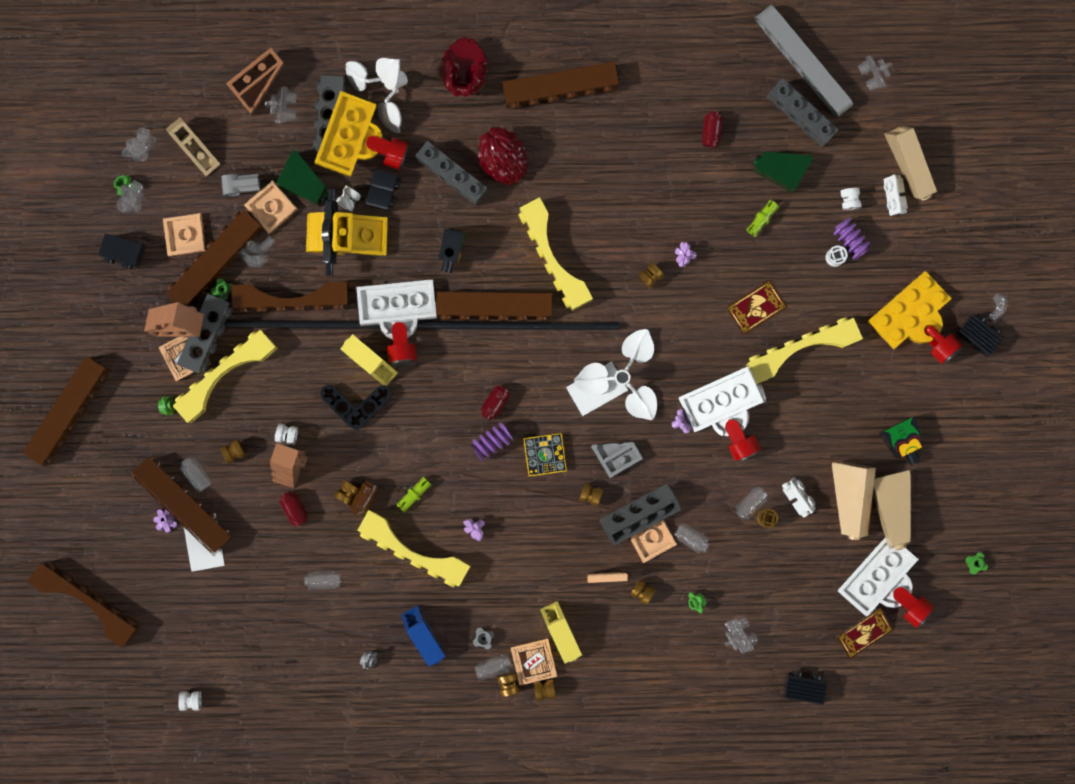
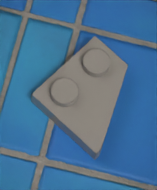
[591,442,643,478]

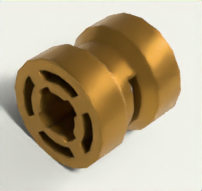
[638,262,664,289]
[220,439,246,464]
[333,479,360,506]
[579,483,603,507]
[757,509,778,528]
[630,579,656,605]
[497,673,519,697]
[534,680,556,702]

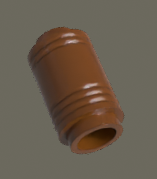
[349,481,379,517]

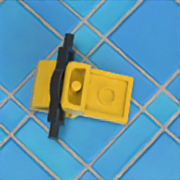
[306,189,388,276]

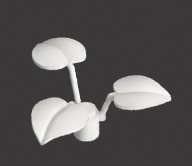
[346,57,408,133]
[574,329,657,420]

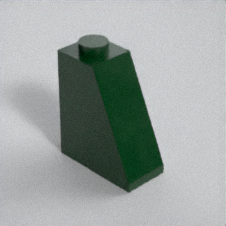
[276,150,328,207]
[752,151,813,193]

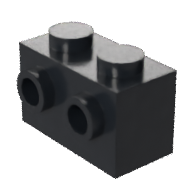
[98,233,146,270]

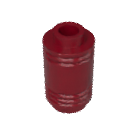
[701,111,724,148]
[480,385,510,421]
[279,491,308,527]

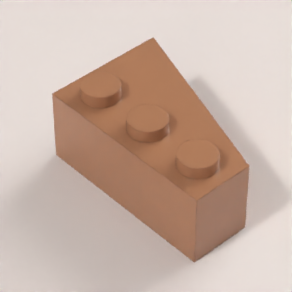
[226,48,284,115]
[144,302,204,337]
[270,443,308,488]

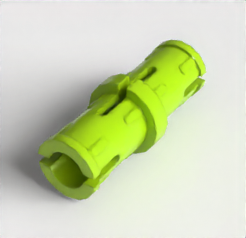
[746,200,779,237]
[396,477,432,512]

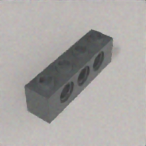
[313,75,346,153]
[767,78,838,148]
[415,141,488,206]
[177,294,233,375]
[599,484,681,546]

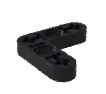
[320,385,392,430]

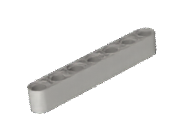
[755,5,853,118]

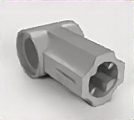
[221,174,261,196]

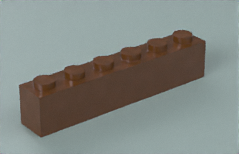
[502,61,619,110]
[166,210,263,306]
[436,292,552,321]
[22,356,109,466]
[131,456,231,556]

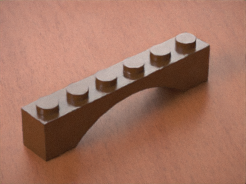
[232,282,349,313]
[27,561,140,648]

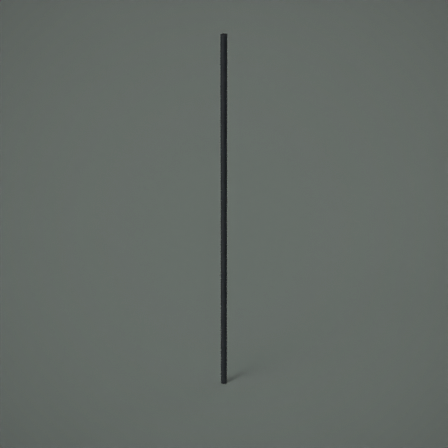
[210,320,619,330]

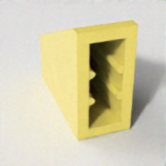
[340,334,398,386]
[540,601,582,663]

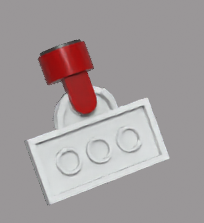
[356,279,437,367]
[679,366,765,462]
[838,538,935,628]

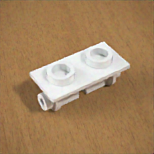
[884,175,908,216]
[782,477,816,518]

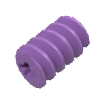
[833,217,871,260]
[471,422,514,462]

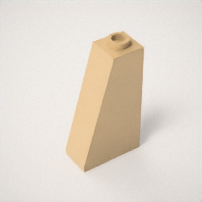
[884,126,937,200]
[832,461,876,540]
[873,470,911,551]

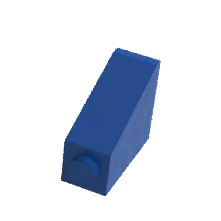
[401,605,445,667]

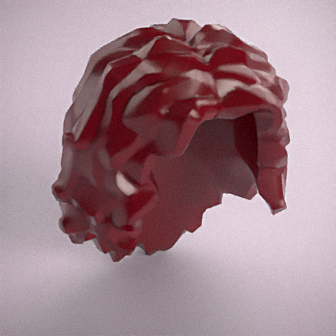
[439,37,488,97]
[477,127,528,186]

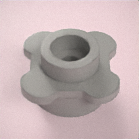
[473,628,494,649]
[360,651,377,670]

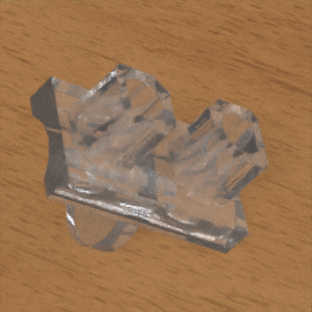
[858,55,892,91]
[265,87,297,125]
[121,127,157,162]
[117,180,144,213]
[724,617,758,653]

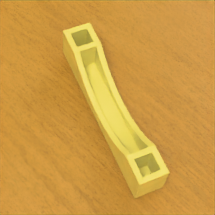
[518,197,593,311]
[746,317,863,384]
[173,330,278,424]
[357,510,471,588]

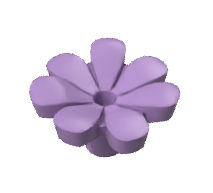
[675,242,696,267]
[672,409,693,433]
[153,509,178,533]
[463,519,485,541]

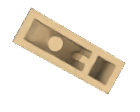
[166,117,220,176]

